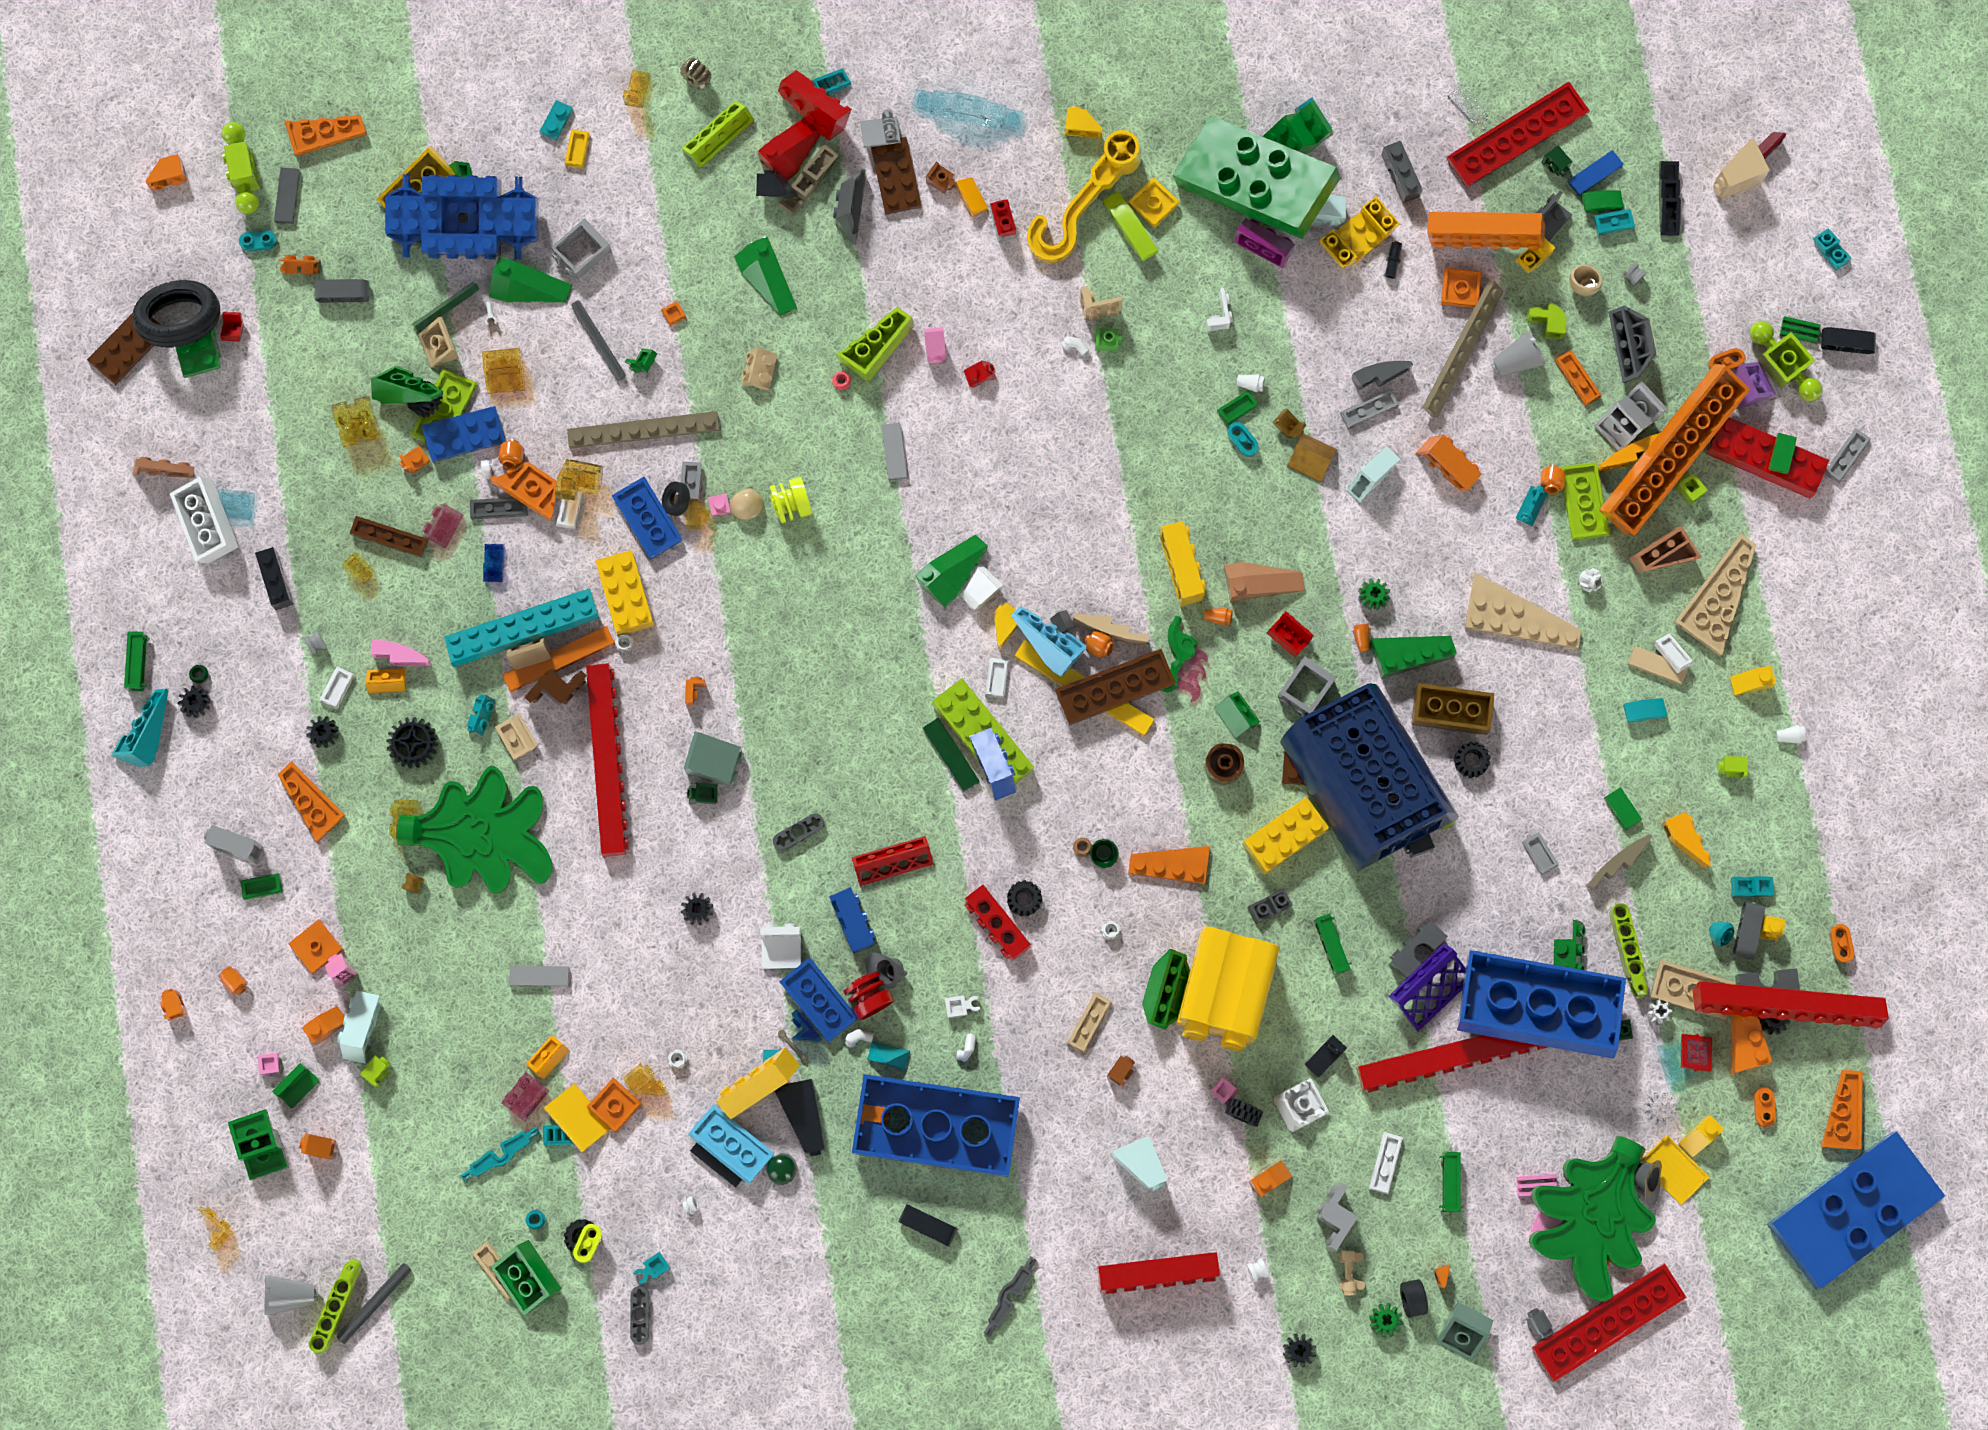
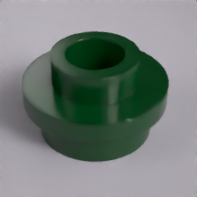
[189,665,209,684]

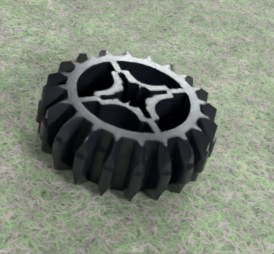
[386,717,439,769]

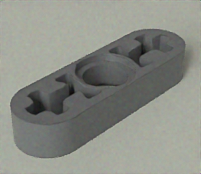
[773,814,824,851]
[630,1286,649,1345]

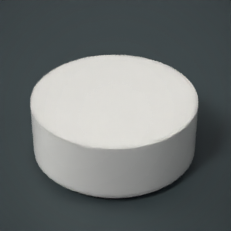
[481,460,493,479]

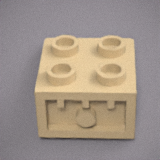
[1079,286,1123,321]

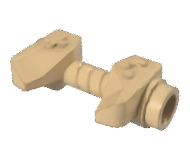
[1339,1251,1365,1296]

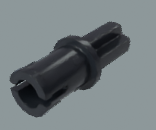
[1384,241,1402,279]

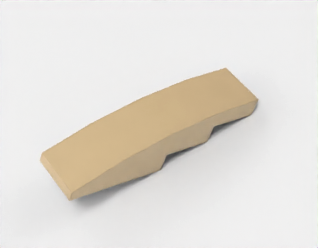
[1073,613,1149,646]

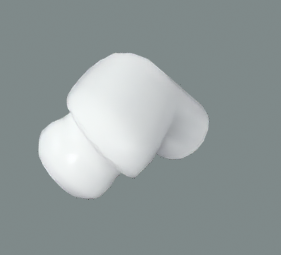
[1061,336,1090,356]
[845,1029,874,1048]
[956,1034,976,1062]

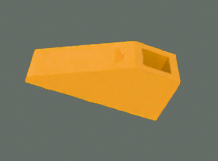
[1662,812,1711,868]

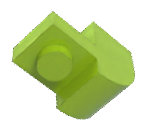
[1526,303,1566,339]

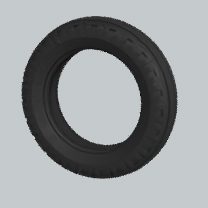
[132,280,220,348]

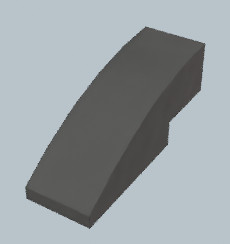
[1351,361,1413,390]

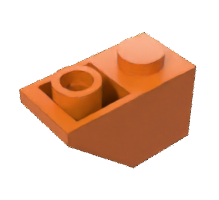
[146,154,187,191]
[299,1133,336,1160]

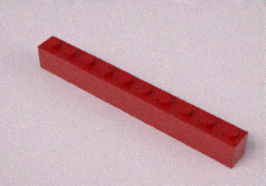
[586,663,629,857]
[1692,981,1889,1029]
[1356,1035,1549,1093]

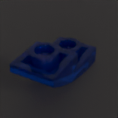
[483,544,505,582]

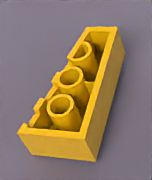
[716,1047,800,1120]

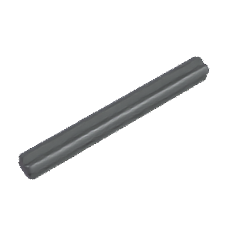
[571,300,626,381]
[336,1263,411,1344]

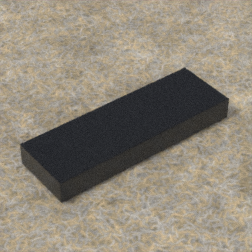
[690,1142,742,1188]

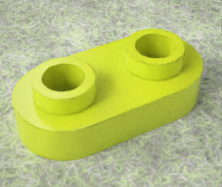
[573,1224,602,1263]

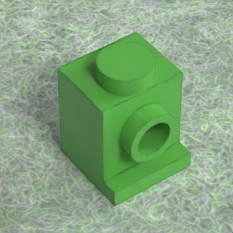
[1095,327,1122,351]

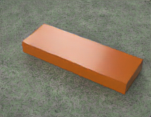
[1555,350,1602,407]

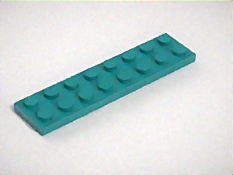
[444,588,599,667]

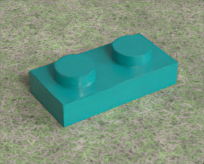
[539,100,573,141]
[1593,209,1635,235]

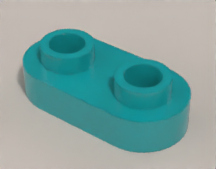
[239,230,277,252]
[1227,422,1258,457]

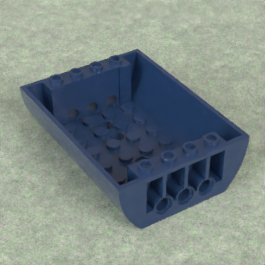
[1280,683,1459,871]

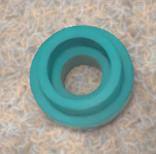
[526,1210,546,1230]

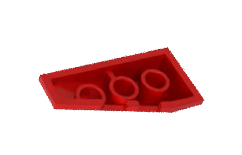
[758,118,821,181]

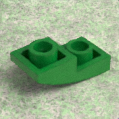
[1582,190,1624,213]

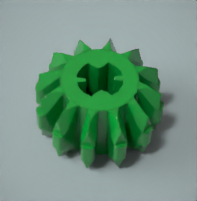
[1358,578,1390,611]
[1369,1303,1403,1337]

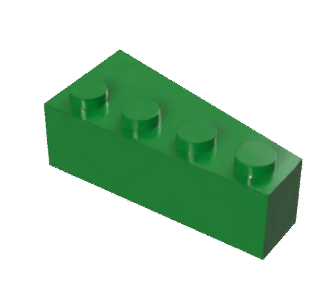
[1370,636,1457,679]

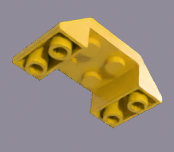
[1319,196,1400,269]

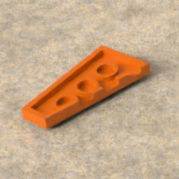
[284,115,367,156]
[277,761,346,843]
[1128,846,1210,885]
[1820,1070,1863,1150]

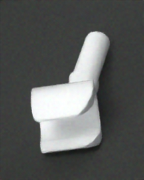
[485,302,497,327]

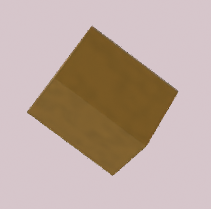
[1287,433,1337,482]

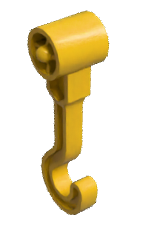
[1027,130,1141,263]

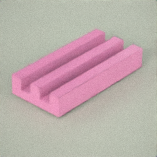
[1516,1174,1558,1197]

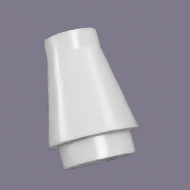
[1237,374,1265,393]
[1776,725,1806,744]

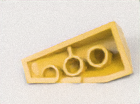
[376,146,455,208]

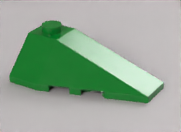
[734,236,797,316]
[489,256,572,303]
[371,366,443,404]
[915,534,988,608]

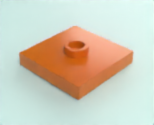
[1440,267,1482,309]
[288,919,344,974]
[587,1078,642,1133]

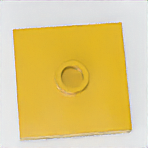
[1127,177,1180,229]

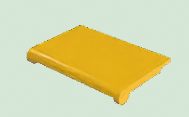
[544,1083,610,1153]
[1641,1135,1710,1205]

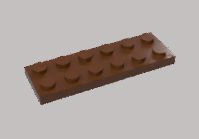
[1055,649,1176,726]

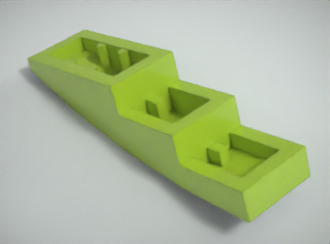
[1102,192,1159,261]

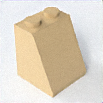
[1713,138,1770,200]

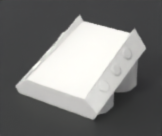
[959,562,1003,610]
[1274,1079,1329,1132]

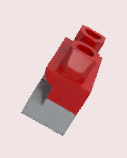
[990,199,1016,242]

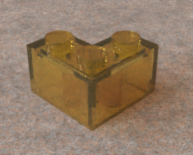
[556,459,603,500]

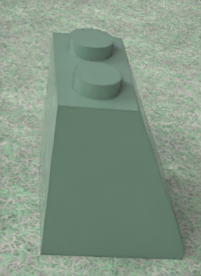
[684,731,744,787]

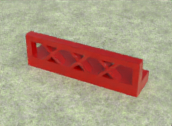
[851,836,934,886]

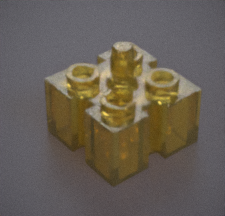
[332,396,380,448]

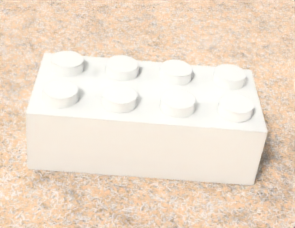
[170,477,238,564]

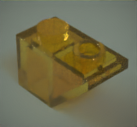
[623,1063,667,1097]

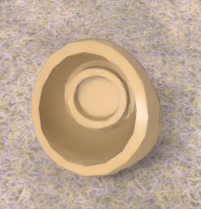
[1570,264,1602,296]
[730,488,764,520]

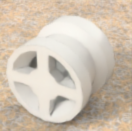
[1247,1258,1269,1282]

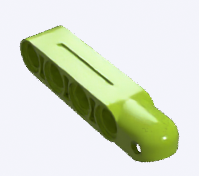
[1609,903,1648,999]
[309,1258,362,1353]

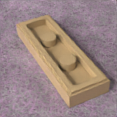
[1627,646,1689,685]
[1067,993,1112,1053]
[472,1241,511,1301]

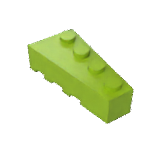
[836,307,915,383]

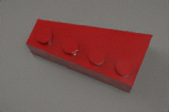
[778,70,852,141]

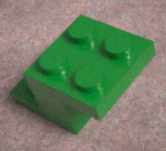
[1262,101,1333,154]
[175,329,221,378]
[228,1109,289,1181]

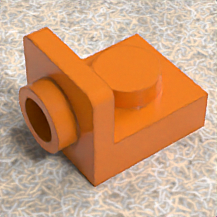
[399,446,431,475]
[685,677,706,706]

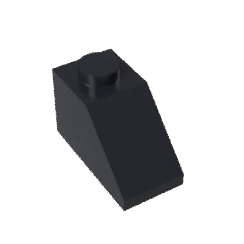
[756,170,798,198]

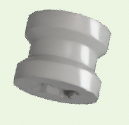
[1623,262,1647,286]
[304,631,327,655]

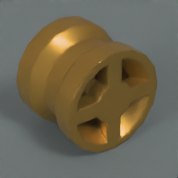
[401,873,425,894]

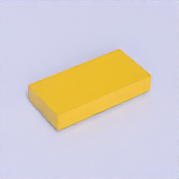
[564,129,590,169]

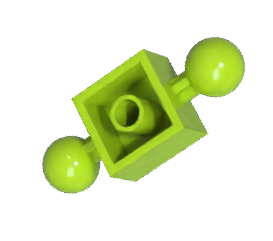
[221,122,260,215]
[1749,321,1823,402]

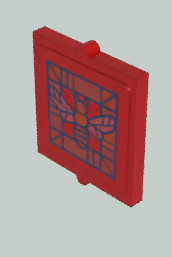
[1681,1033,1712,1072]

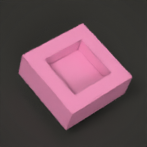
[708,493,731,517]
[258,1053,280,1075]
[1211,1077,1239,1105]

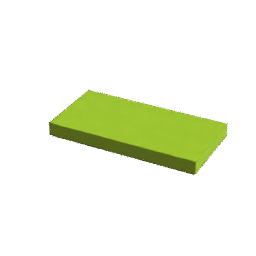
[411,368,478,442]
[1560,462,1610,541]

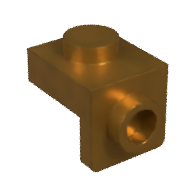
[1272,409,1306,438]

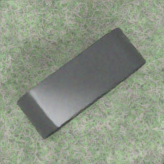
[315,279,369,303]
[1733,902,1765,960]

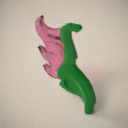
[1161,616,1208,702]

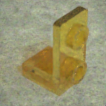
[623,70,650,108]
[389,800,420,841]
[197,1206,233,1251]

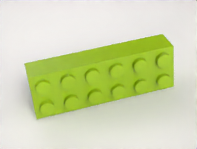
[932,678,1034,785]

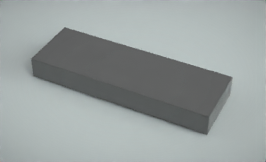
[274,167,300,224]
[470,497,528,520]

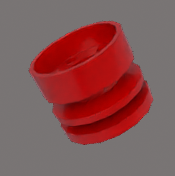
[843,971,895,1021]

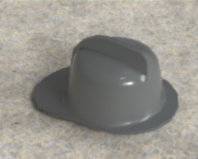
[865,953,908,989]
[1635,1160,1662,1206]

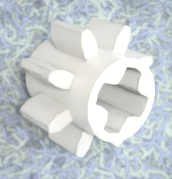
[1579,568,1603,592]
[1646,999,1672,1025]

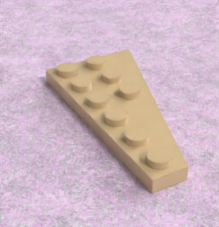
[1674,534,1756,657]
[1465,573,1581,649]

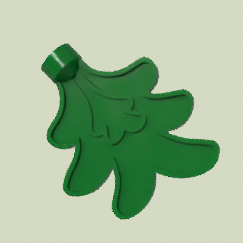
[397,766,553,894]
[1529,1136,1656,1301]

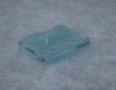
[216,488,255,521]
[1657,1041,1695,1085]

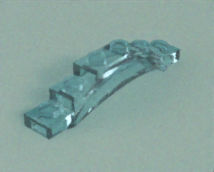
[912,89,1024,131]

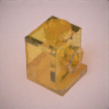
[342,552,374,584]

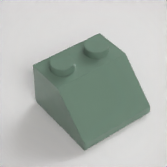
[1437,1302,1494,1361]

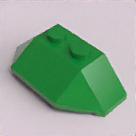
[1142,949,1190,1030]

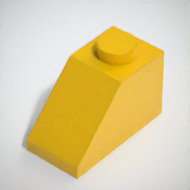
[1065,106,1102,139]
[994,602,1019,649]
[1730,665,1776,696]
[1678,1115,1724,1158]

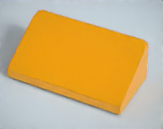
[956,177,989,217]
[366,668,406,693]
[526,1035,569,1079]

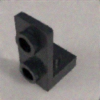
[1305,1035,1347,1078]

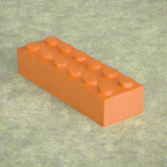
[1427,212,1545,250]

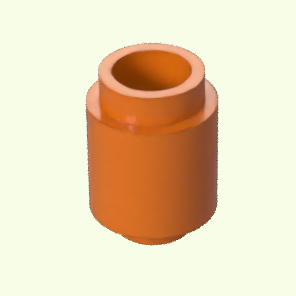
[219,966,248,995]

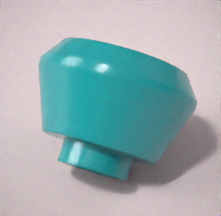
[1709,921,1735,946]

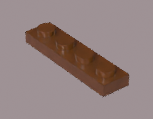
[350,516,429,558]

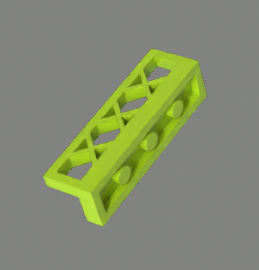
[681,100,755,168]

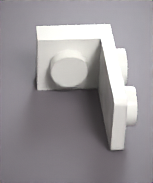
[1206,288,1233,332]

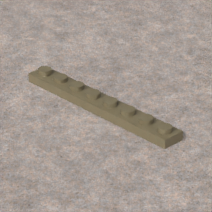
[1422,280,1504,418]
[567,411,720,449]

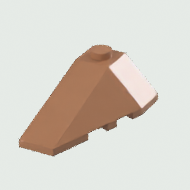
[1224,562,1305,602]

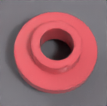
[832,371,851,390]

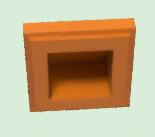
[1433,1265,1450,1289]

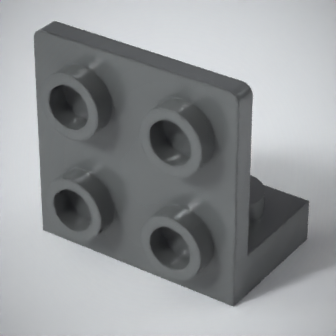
[1536,191,1572,241]

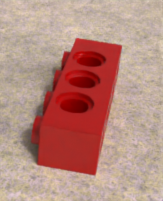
[964,884,1031,961]

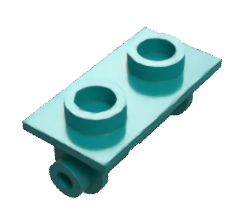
[1515,485,1548,527]
[466,694,495,736]

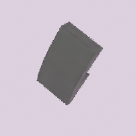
[1247,889,1293,924]

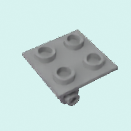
[860,109,901,148]

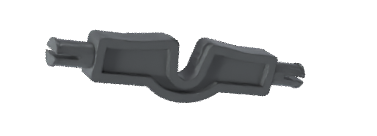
[983,1256,1037,1337]

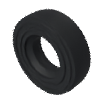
[662,481,690,516]

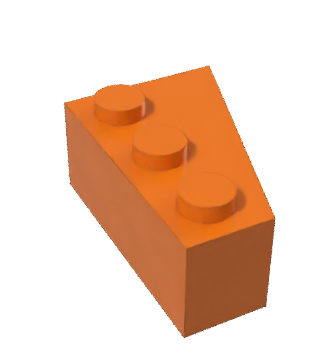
[1416,435,1482,491]
[1730,1014,1772,1075]

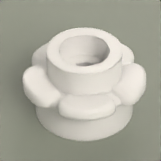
[615,634,634,652]
[1101,921,1121,939]
[668,1049,687,1069]
[682,1196,699,1215]

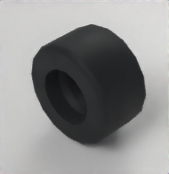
[1400,1279,1428,1318]

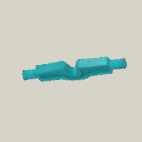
[460,1126,540,1182]

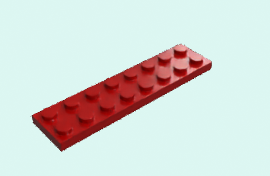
[1446,82,1590,188]
[1531,1263,1687,1382]

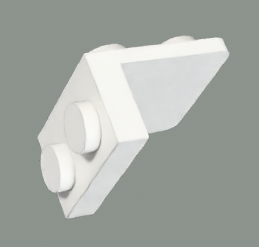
[760,923,801,969]

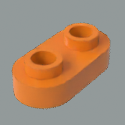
[1708,348,1745,370]
[1829,924,1854,963]
[1753,1087,1776,1127]

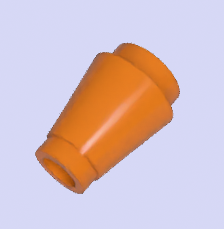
[1204,608,1233,626]
[1352,623,1371,652]

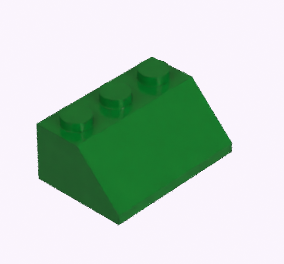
[491,1240,562,1316]

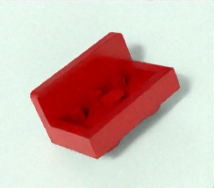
[1266,611,1314,658]

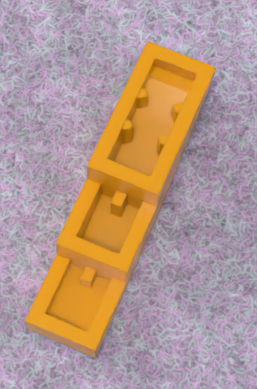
[1598,433,1660,472]

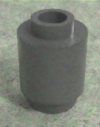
[1526,1308,1554,1339]

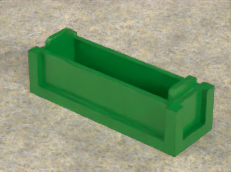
[124,631,150,692]
[1314,913,1352,975]
[1439,1151,1461,1213]

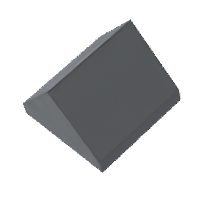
[1050,610,1075,633]

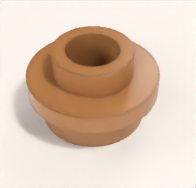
[1073,838,1092,857]

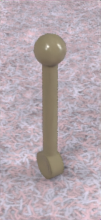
[778,1030,808,1062]

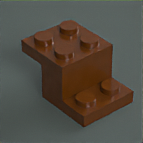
[523,669,587,705]

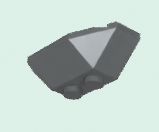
[833,169,866,245]
[1608,306,1657,383]

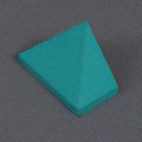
[867,1041,910,1070]

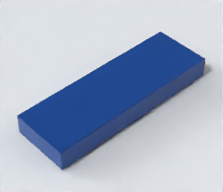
[1568,150,1624,196]

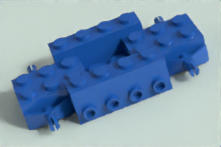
[385,174,539,260]

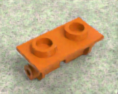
[279,255,320,275]

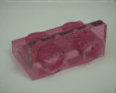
[422,504,464,548]

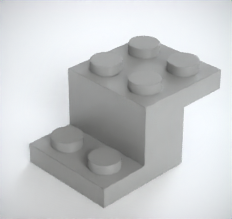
[1594,382,1668,451]
[1316,1183,1358,1252]

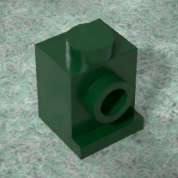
[1541,145,1573,177]

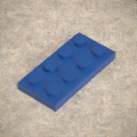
[422,406,506,463]
[612,477,683,560]
[779,957,858,1043]

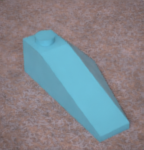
[1011,606,1086,677]

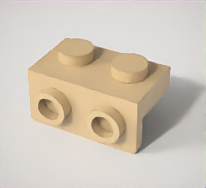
[742,347,777,391]

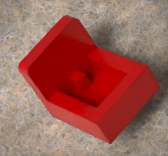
[220,312,244,342]
[963,360,997,388]

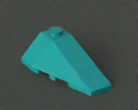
[111,689,169,767]

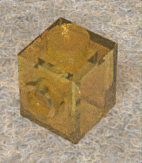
[686,500,710,530]

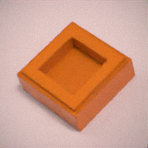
[661,301,687,327]

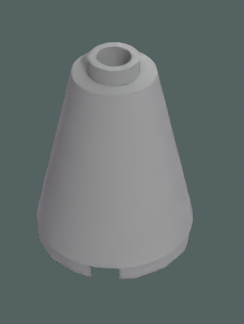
[1491,331,1546,376]
[264,1275,318,1315]

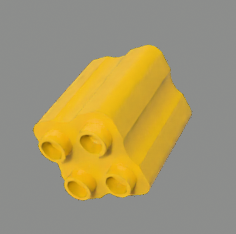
[1176,926,1280,1052]

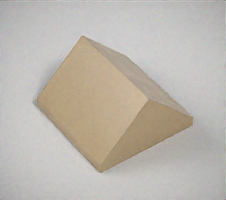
[418,317,458,368]
[506,637,551,670]

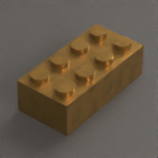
[1411,683,1495,735]

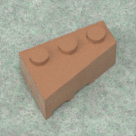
[1629,526,1702,574]

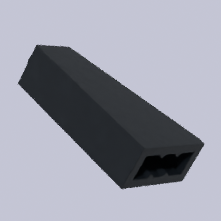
[774,1079,825,1157]

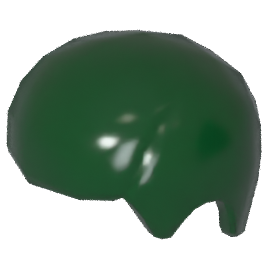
[1089,839,1119,868]
[767,1153,798,1185]

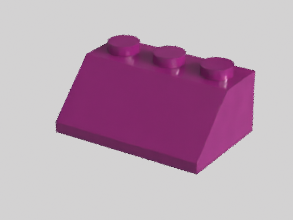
[1234,218,1295,268]

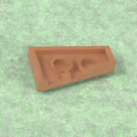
[132,457,194,478]

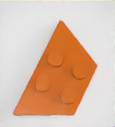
[491,462,559,521]

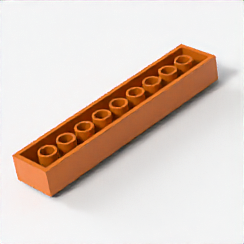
[1599,364,1751,536]

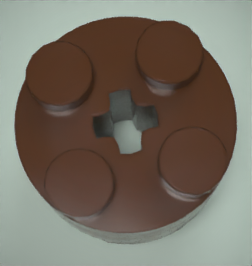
[1204,743,1244,785]

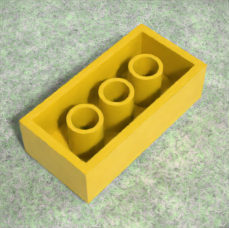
[1159,521,1207,607]
[595,550,654,637]
[1242,797,1329,875]

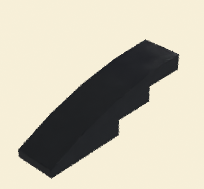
[1659,161,1681,236]

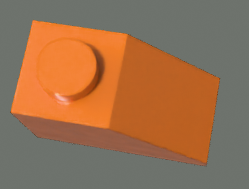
[301,1006,345,1045]
[1249,1160,1292,1198]

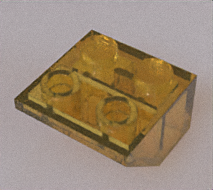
[482,348,525,394]

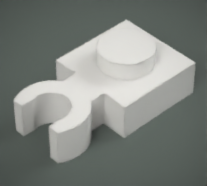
[945,995,980,1018]

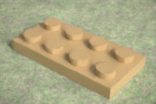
[1649,960,1736,1020]

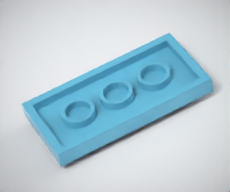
[688,1105,774,1184]

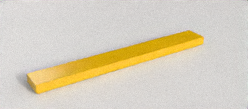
[1014,640,1155,736]

